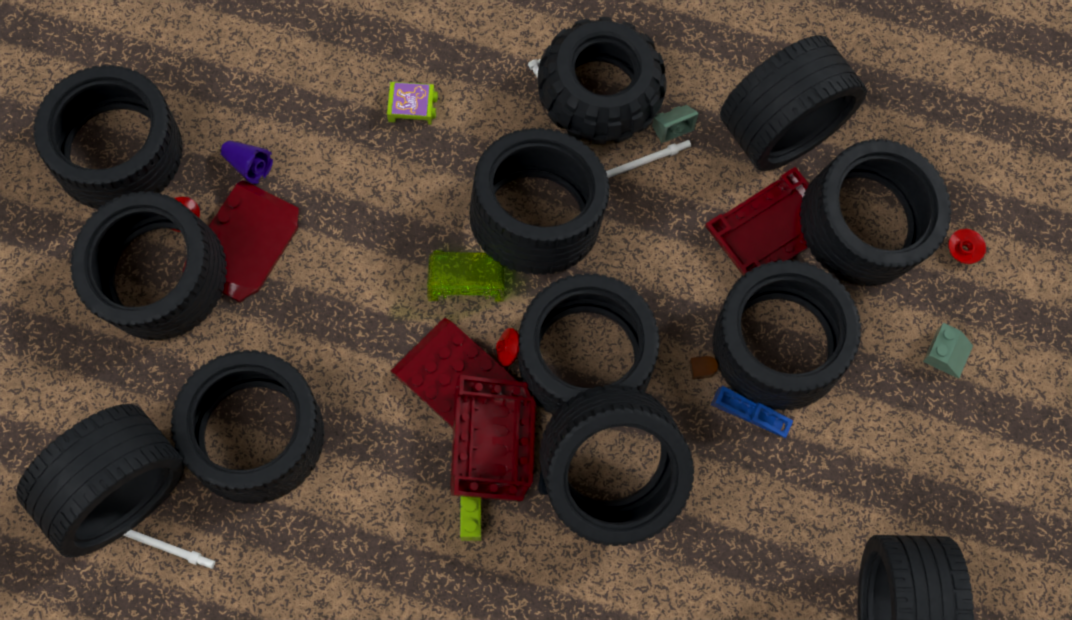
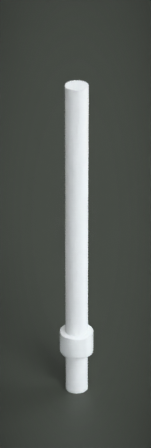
[606,140,691,178]
[123,530,215,569]

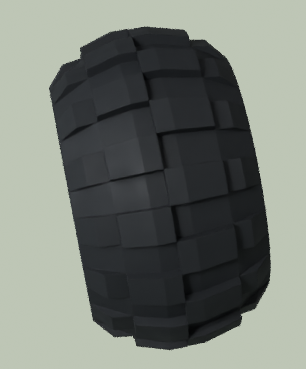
[537,17,667,145]

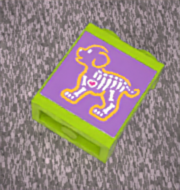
[387,82,438,125]

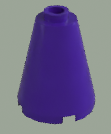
[221,140,273,184]

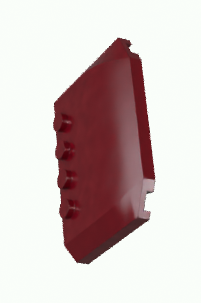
[182,180,299,303]
[450,375,535,502]

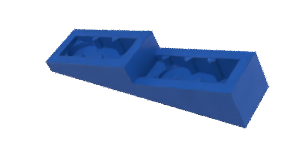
[711,386,793,438]

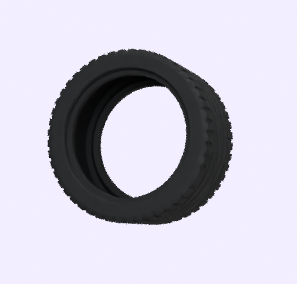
[720,35,867,171]
[33,65,183,210]
[469,128,610,275]
[800,139,951,286]
[70,191,227,340]
[712,260,861,410]
[518,273,660,415]
[171,350,325,504]
[539,385,694,546]
[16,404,185,558]
[858,535,974,620]

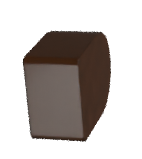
[689,356,718,380]

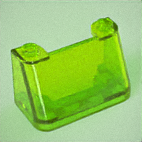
[427,250,505,302]

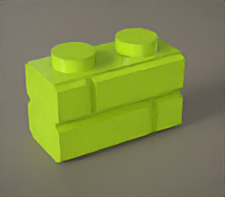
[460,497,481,541]

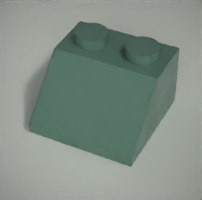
[652,105,698,144]
[923,323,973,379]

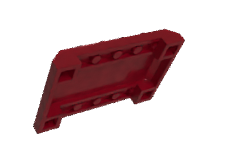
[705,167,809,276]
[390,317,517,429]

